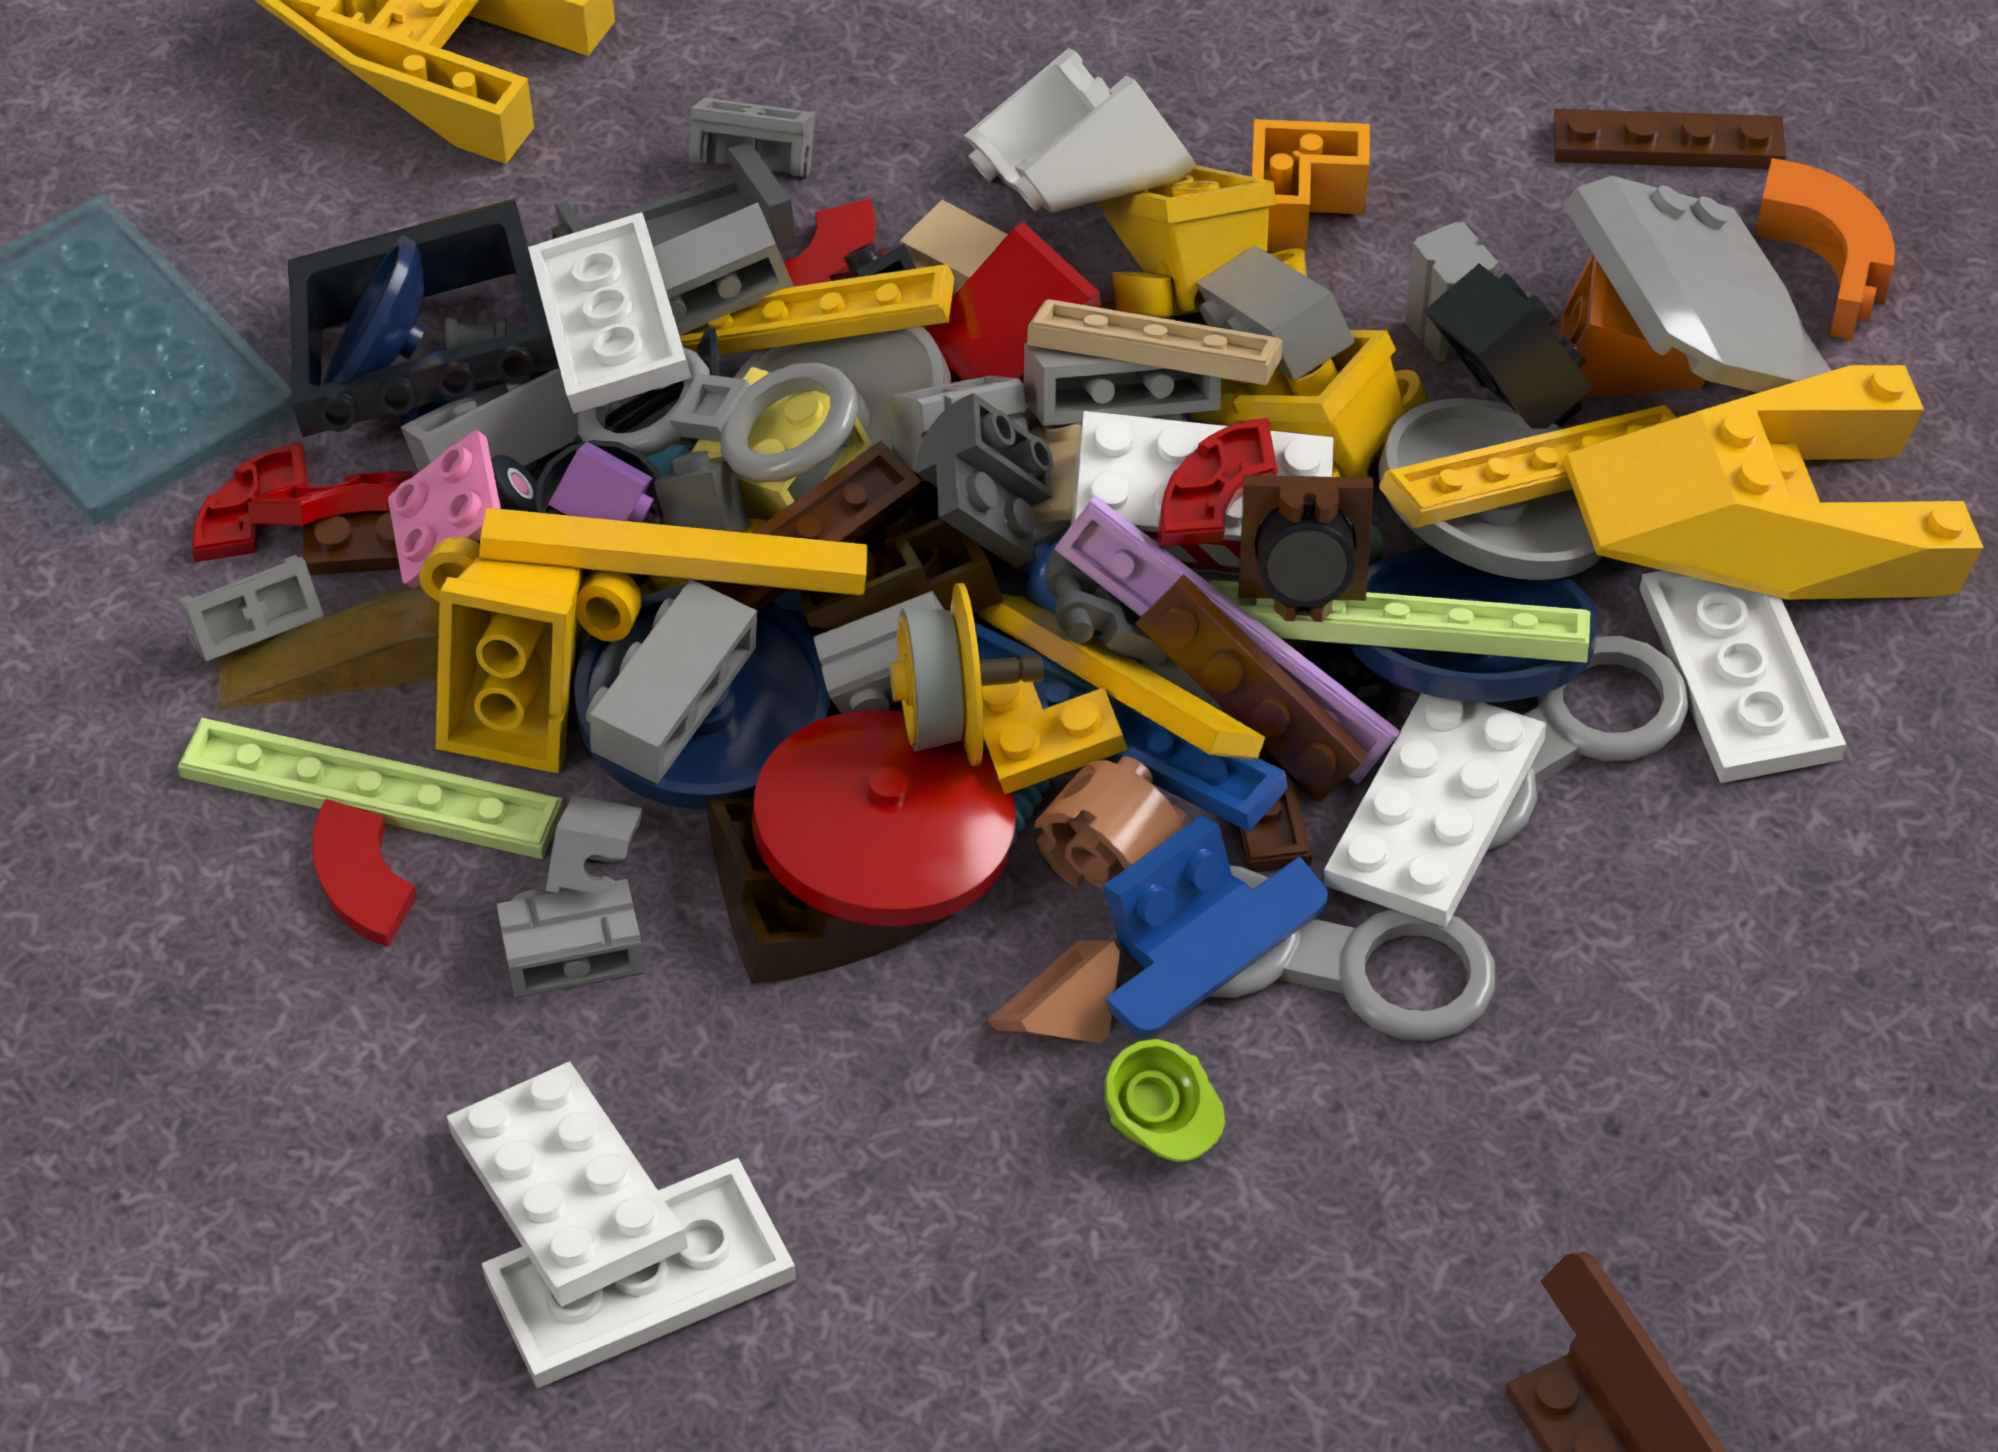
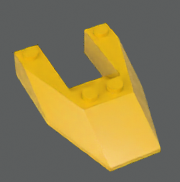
[254,0,615,164]
[1563,365,1984,600]

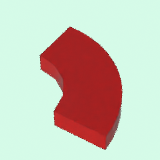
[784,198,876,287]
[1158,418,1278,547]
[192,442,309,562]
[248,471,417,525]
[312,799,417,947]

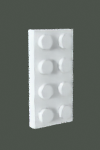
[528,212,692,414]
[1640,570,1846,783]
[1324,693,1546,928]
[446,1061,688,1307]
[481,1158,796,1389]

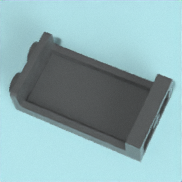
[551,142,798,253]

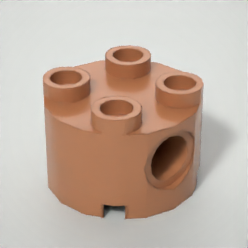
[1035,756,1192,907]

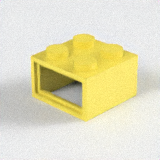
[690,367,872,520]

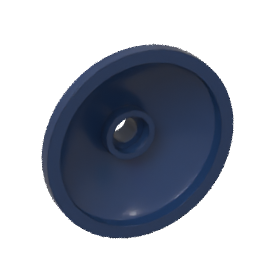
[322,235,424,385]

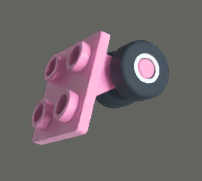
[388,430,537,589]

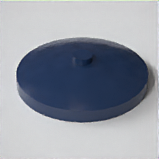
[1347,547,1598,702]
[574,586,831,809]

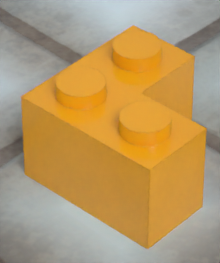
[1251,119,1370,254]

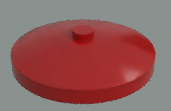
[752,710,1016,926]

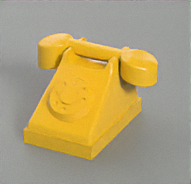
[1095,166,1307,319]
[1190,330,1429,478]
[419,537,642,774]

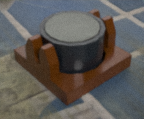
[1238,475,1373,622]

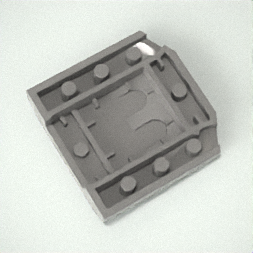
[1563,176,1831,393]

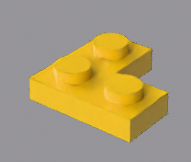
[982,680,1128,795]

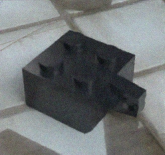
[1424,263,1593,429]

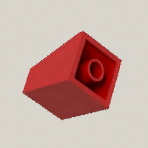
[925,222,1101,384]

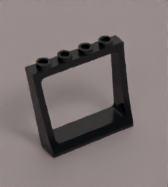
[288,198,559,437]

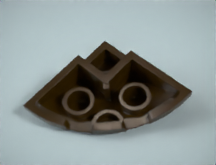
[800,472,1004,629]
[706,797,950,984]

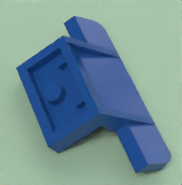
[1103,815,1328,1038]

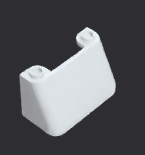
[964,48,1196,213]

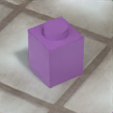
[548,442,654,523]

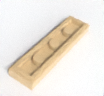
[1027,299,1283,385]

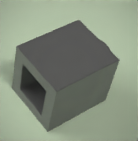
[654,451,751,532]

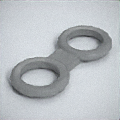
[578,347,859,483]
[1487,636,1689,850]
[1209,866,1495,1041]

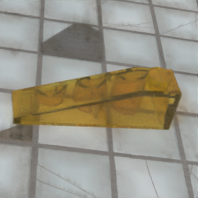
[218,583,440,710]

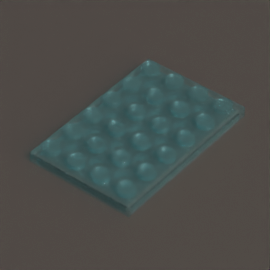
[0,194,294,526]

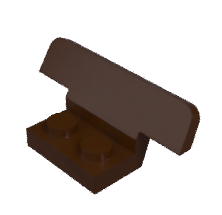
[1505,1252,1726,1452]

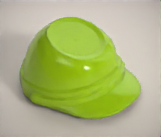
[1103,1039,1226,1162]

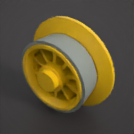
[890,583,1044,766]

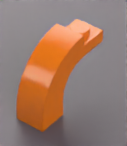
[1755,158,1895,341]

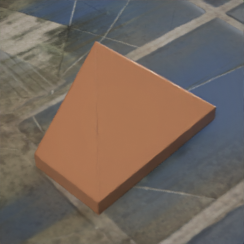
[987,940,1120,1044]

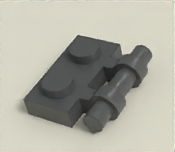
[1045,550,1168,666]

